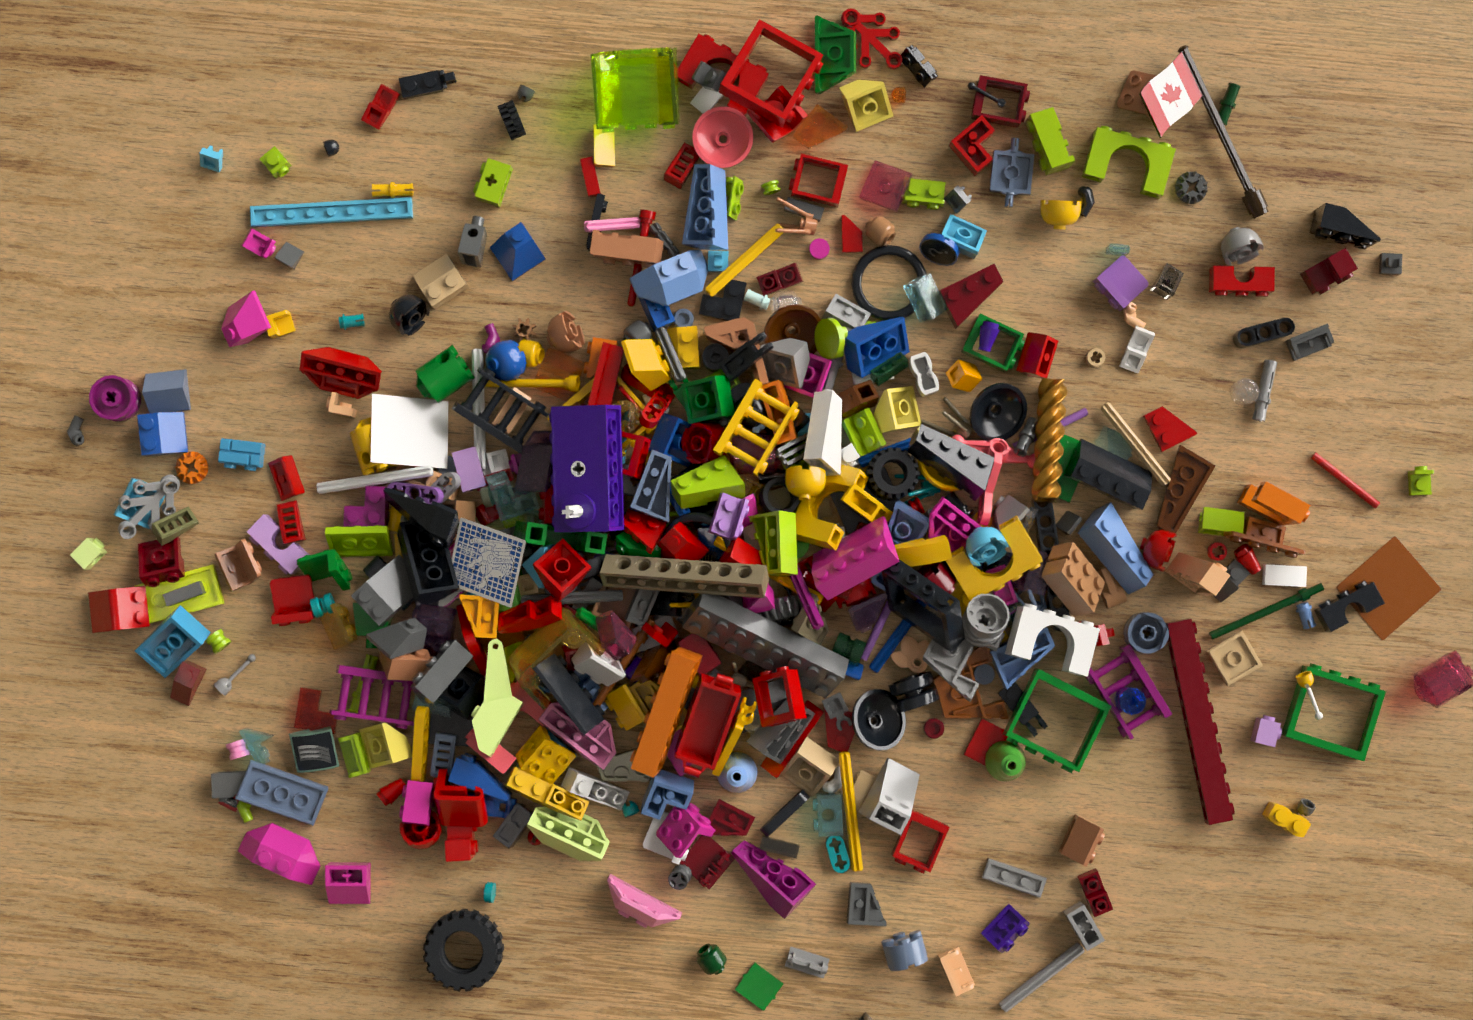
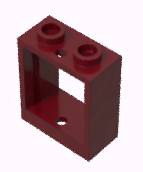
[971,75,1030,128]

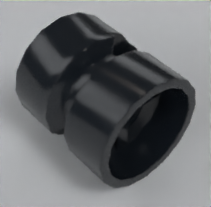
[702,343,729,372]

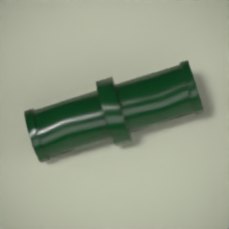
[1218,83,1241,126]

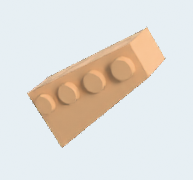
[1165,552,1231,596]

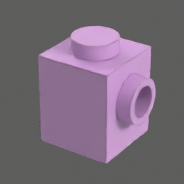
[1250,715,1282,747]

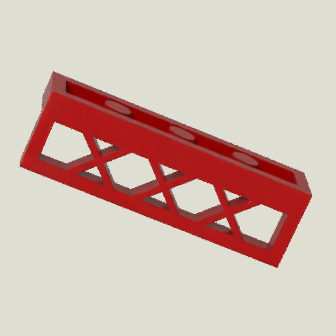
[588,342,624,405]

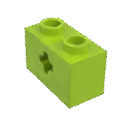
[473,158,513,207]

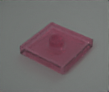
[859,160,913,212]

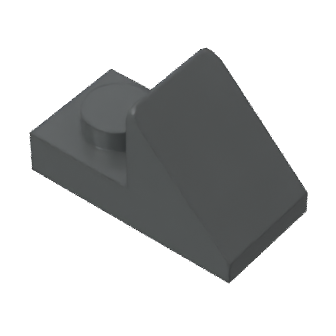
[1214,559,1250,603]

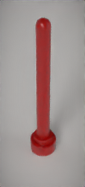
[627,209,656,307]

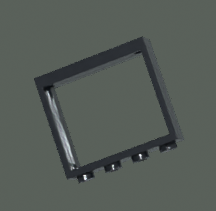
[882,560,965,653]

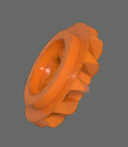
[175,451,208,484]

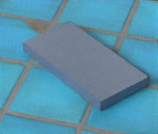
[235,760,329,826]

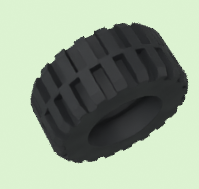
[423,909,504,992]

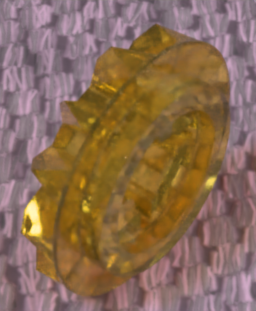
[614,400,641,433]

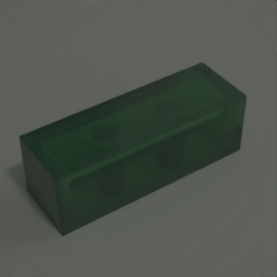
[870,352,908,386]

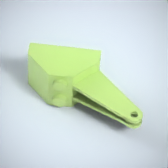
[471,639,523,757]

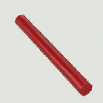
[1311,452,1380,509]

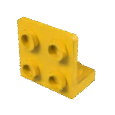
[515,725,576,785]

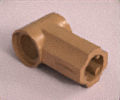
[1097,567,1127,609]

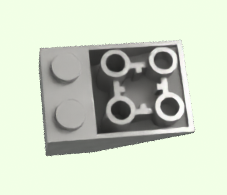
[859,758,920,835]

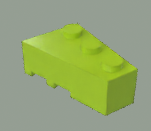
[1026,107,1075,176]

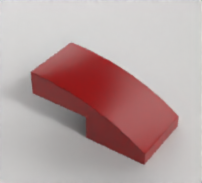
[361,84,400,130]

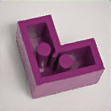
[343,486,389,527]

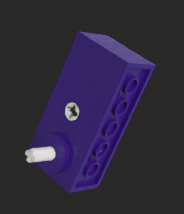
[549,405,624,532]

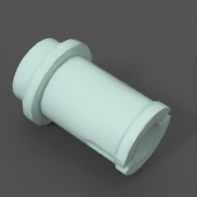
[744,289,771,310]

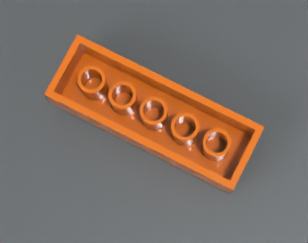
[630,647,703,778]

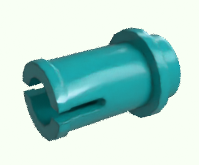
[339,314,365,330]

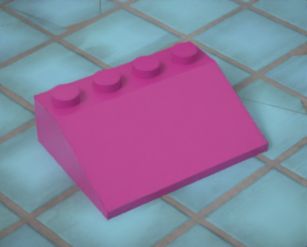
[812,516,900,600]

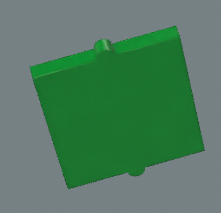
[735,962,784,1011]

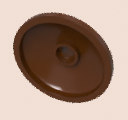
[764,304,821,354]

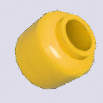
[517,339,545,367]

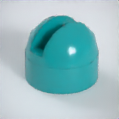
[622,801,640,818]

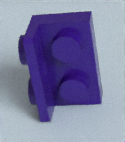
[981,904,1030,953]

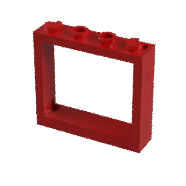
[719,19,824,128]

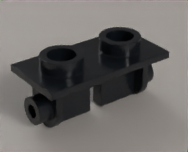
[901,45,938,88]

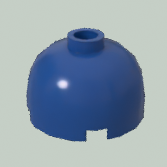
[485,340,526,381]

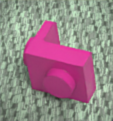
[241,228,276,259]

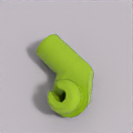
[237,801,254,823]

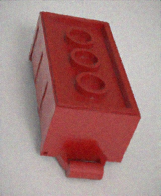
[675,673,741,778]

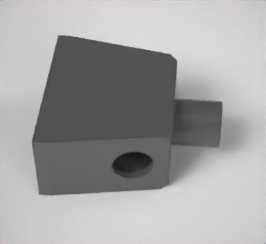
[458,216,487,268]

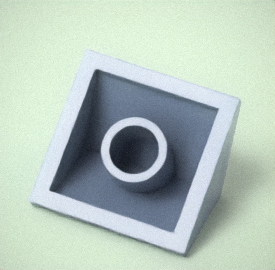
[142,369,191,413]

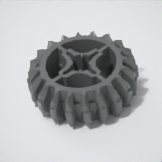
[757,595,803,626]

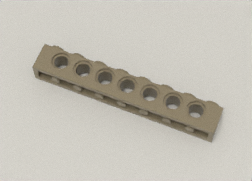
[600,554,769,598]

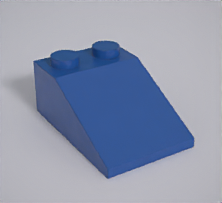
[844,317,910,378]
[448,753,512,801]

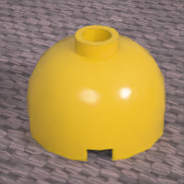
[1040,200,1082,230]
[785,466,826,501]

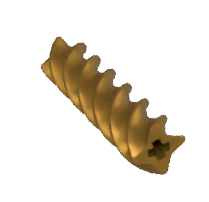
[1031,378,1068,503]

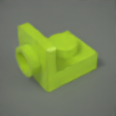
[260,146,292,179]
[1408,466,1434,496]

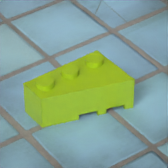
[670,455,745,509]
[748,510,798,577]

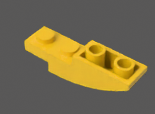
[505,767,589,821]

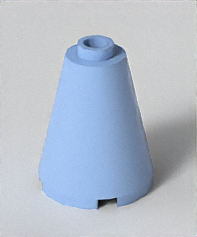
[717,752,757,793]

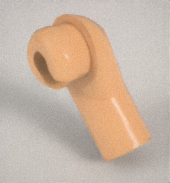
[1123,302,1146,328]

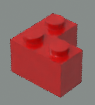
[949,115,995,176]
[445,826,479,862]

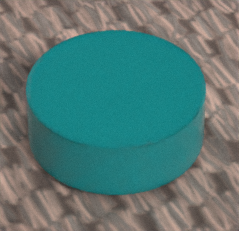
[483,882,496,903]

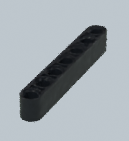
[1031,497,1070,632]

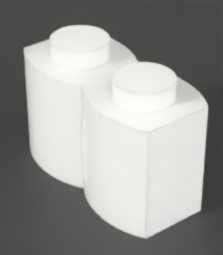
[909,352,939,397]

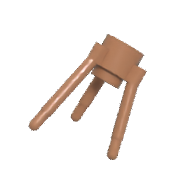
[775,197,817,236]

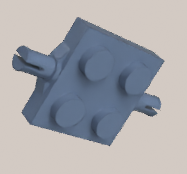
[989,138,1035,208]

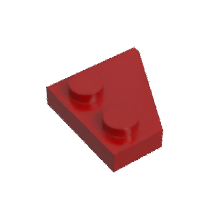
[623,509,666,554]

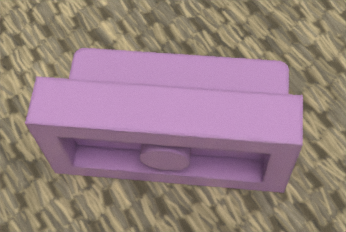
[452,447,486,493]

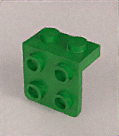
[296,549,352,591]

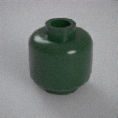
[696,944,727,975]

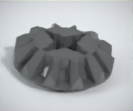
[1175,171,1208,204]

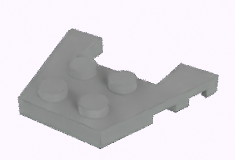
[922,633,1005,702]

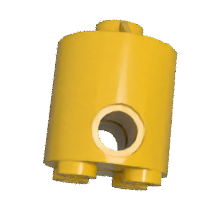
[349,417,398,476]

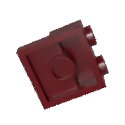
[138,536,185,587]

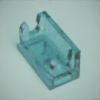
[903,273,947,322]

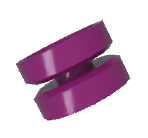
[89,375,141,422]

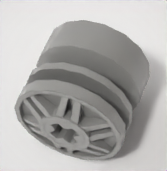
[962,594,1010,647]

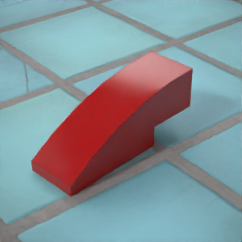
[498,596,562,634]

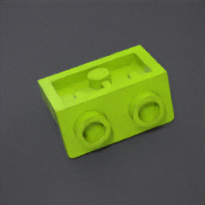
[902,178,946,210]
[842,408,886,457]

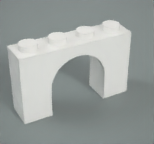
[1005,603,1100,677]

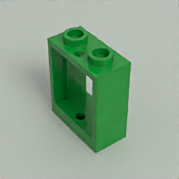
[961,313,1025,373]

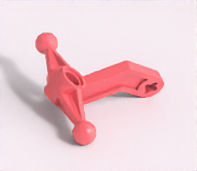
[951,435,1036,526]

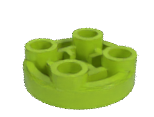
[815,318,848,359]

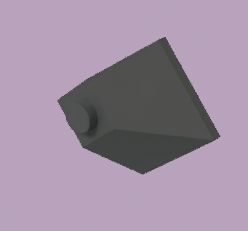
[366,618,427,659]

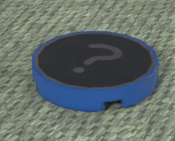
[919,233,960,266]

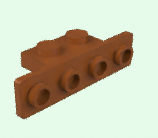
[1223,517,1306,558]

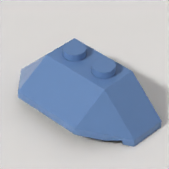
[629,249,708,306]

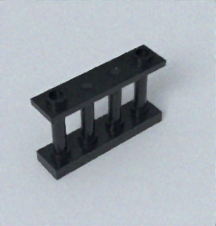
[452,367,549,455]

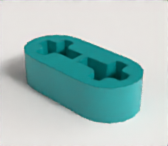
[826,834,850,873]

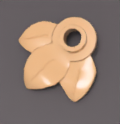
[891,636,929,674]

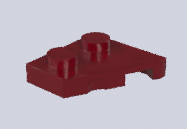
[703,799,755,836]

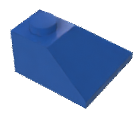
[490,222,546,281]

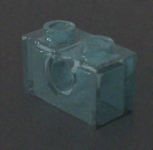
[813,792,843,837]

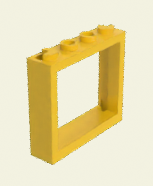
[547,376,657,458]

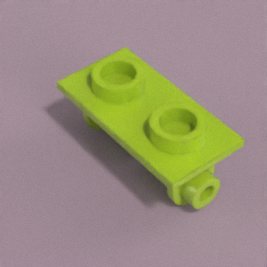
[726,176,744,220]

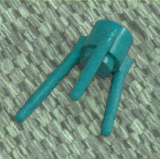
[894,474,941,505]

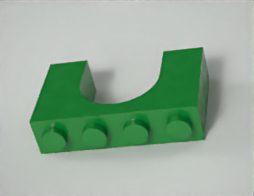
[514,521,608,554]

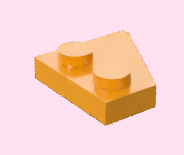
[459,594,499,639]

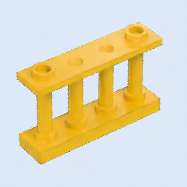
[713,379,800,477]

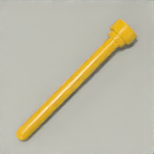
[486,375,580,392]

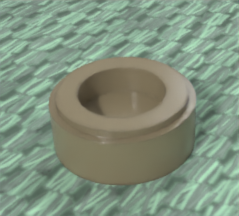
[480,486,494,508]

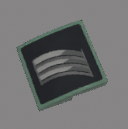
[289,727,339,773]

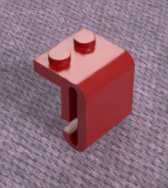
[88,586,150,633]
[433,769,488,827]

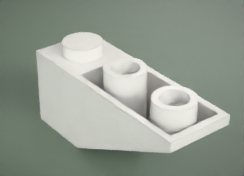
[561,767,630,811]

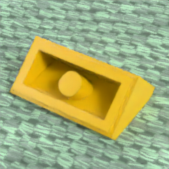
[593,124,615,167]

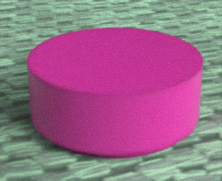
[809,238,830,260]

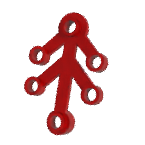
[841,8,902,70]

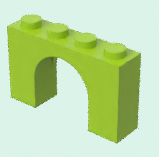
[1082,126,1176,199]

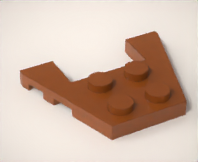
[933,647,1009,719]

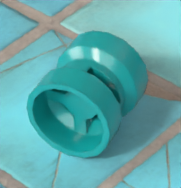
[310,593,337,618]

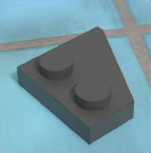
[846,882,887,926]

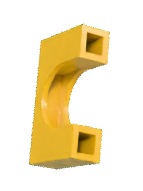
[796,464,869,551]
[946,515,1043,601]

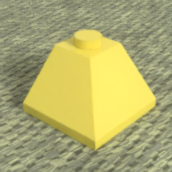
[839,80,893,132]
[873,386,921,433]
[359,723,412,769]

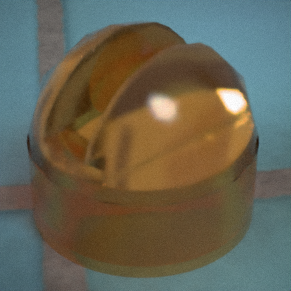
[891,87,906,103]

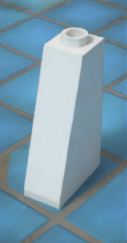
[803,389,842,476]

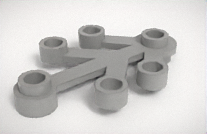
[118,475,180,539]

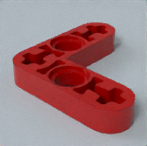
[621,364,675,429]
[456,604,487,676]

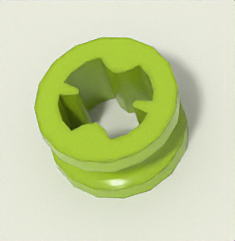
[761,180,781,196]

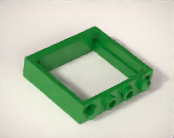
[1281,663,1386,761]
[1003,668,1112,773]

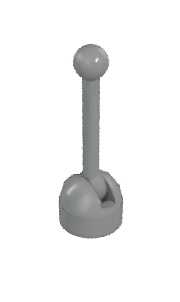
[213,654,256,696]

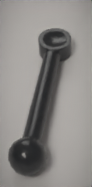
[967,82,1006,108]

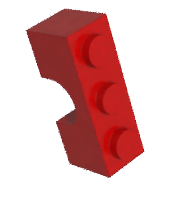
[1209,266,1275,297]

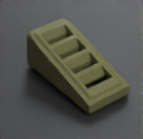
[152,506,199,546]

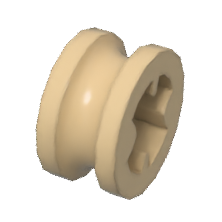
[1086,348,1106,368]

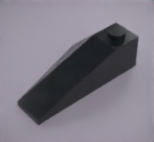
[383,487,459,549]

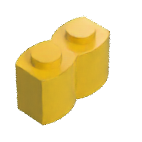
[1262,802,1311,837]

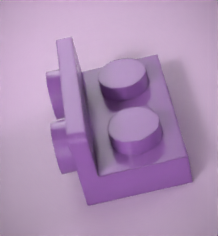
[708,493,749,541]

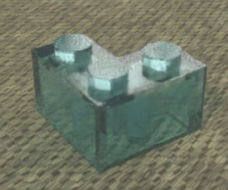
[485,470,540,521]

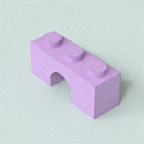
[247,514,309,574]

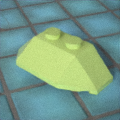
[527,806,610,861]

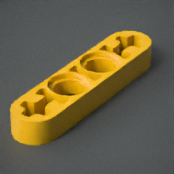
[411,706,430,782]

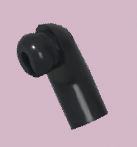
[1078,186,1095,218]

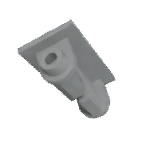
[785,947,830,979]

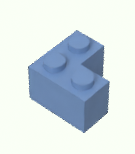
[641,770,694,820]

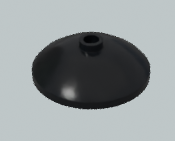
[970,383,1027,441]
[852,689,906,751]

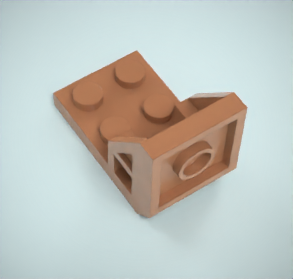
[704,317,769,385]

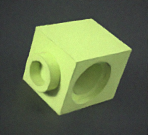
[70,538,107,570]

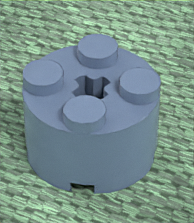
[1123,612,1169,654]
[881,930,928,971]

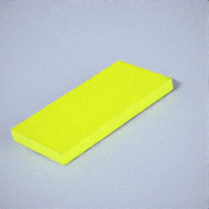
[134,564,225,624]

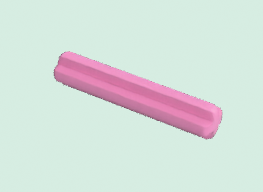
[584,217,641,232]

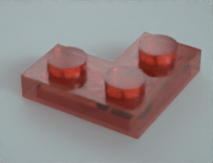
[294,687,338,734]

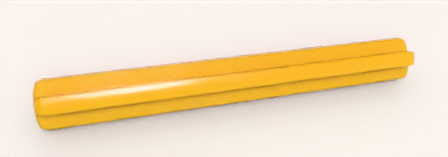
[705,223,783,297]

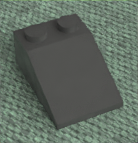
[351,555,413,626]

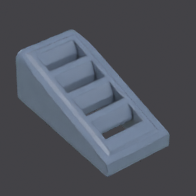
[430,732,457,777]

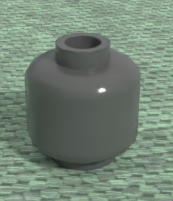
[622,320,653,340]

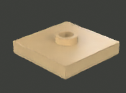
[1206,630,1263,686]

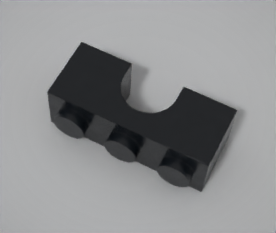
[1314,580,1385,632]

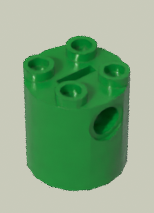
[415,345,475,403]

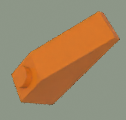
[762,380,797,445]

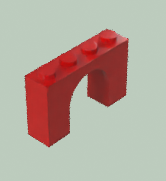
[674,33,769,117]

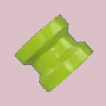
[205,629,231,654]

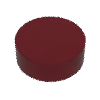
[923,718,944,739]

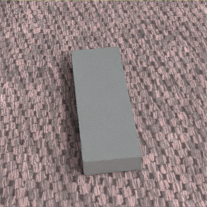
[982,858,1047,898]

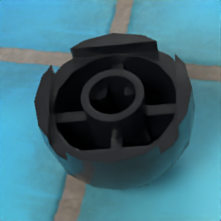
[389,294,430,336]

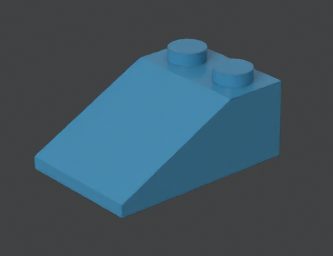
[135,605,211,678]

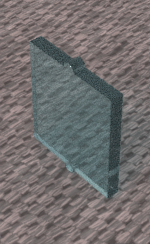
[1095,426,1132,460]

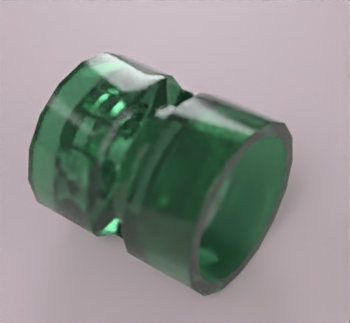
[832,632,867,667]

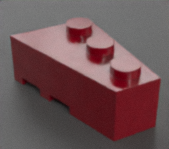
[938,263,1004,330]

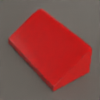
[268,455,305,501]

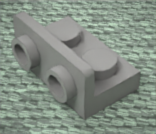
[821,294,871,332]

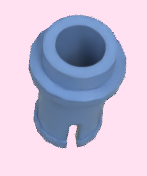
[1296,602,1316,629]

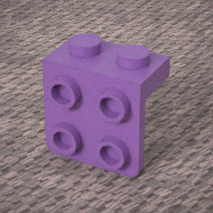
[1093,256,1149,311]

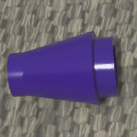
[978,321,1000,352]

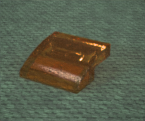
[534,347,585,401]

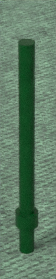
[1209,583,1324,640]

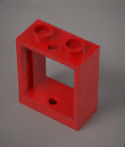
[788,153,848,208]
[622,431,651,479]
[752,666,807,727]
[891,810,950,874]

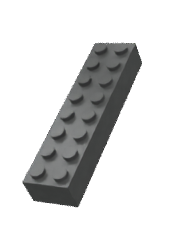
[682,594,849,698]

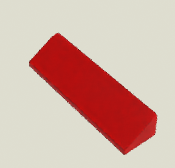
[760,700,824,779]

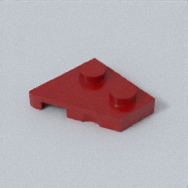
[1143,406,1197,452]
[824,707,855,752]

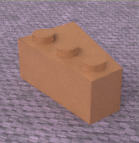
[590,230,664,268]

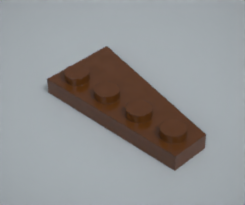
[1156,445,1216,534]

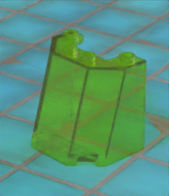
[591,47,680,133]

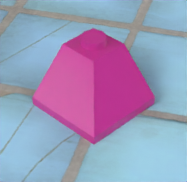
[221,290,271,347]

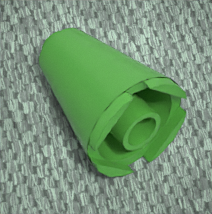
[985,741,1026,782]

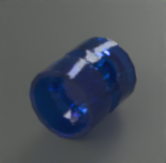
[1114,687,1146,715]

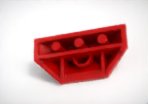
[299,347,382,399]

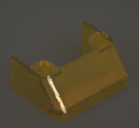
[508,608,606,710]

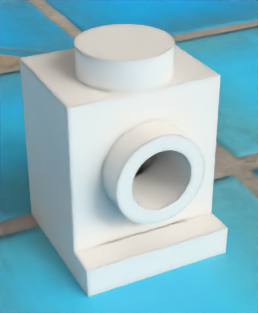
[841,443,860,467]

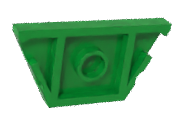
[815,15,856,94]

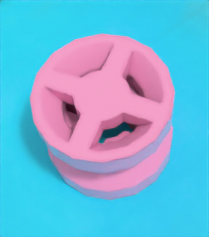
[226,739,250,760]

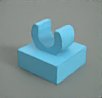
[199,145,223,172]
[708,251,729,272]

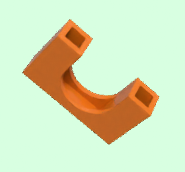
[1237,481,1311,526]

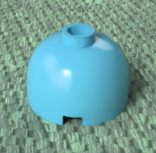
[965,527,1009,566]

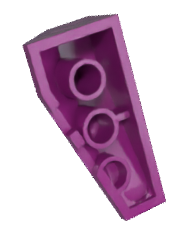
[731,840,816,919]

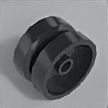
[888,671,940,713]

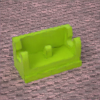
[1198,507,1245,537]
[338,732,371,778]

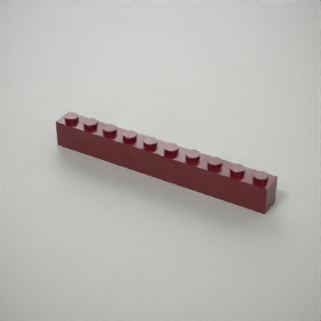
[1166,618,1235,825]

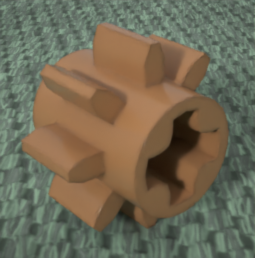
[512,318,537,342]

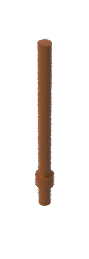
[593,618,656,706]

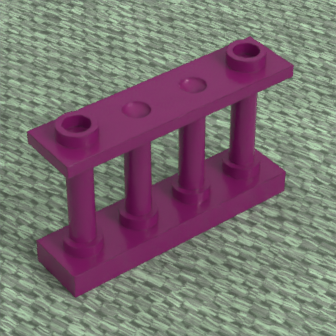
[1085,644,1172,740]
[329,665,414,729]

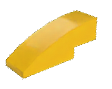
[841,483,893,522]
[894,535,952,567]

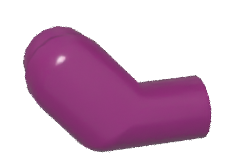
[482,323,500,354]

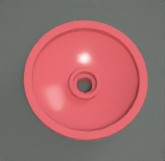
[692,107,753,168]

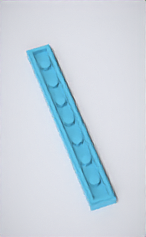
[250,197,413,228]

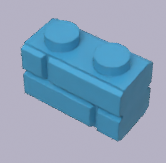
[218,438,266,471]

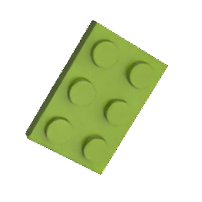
[325,525,393,557]

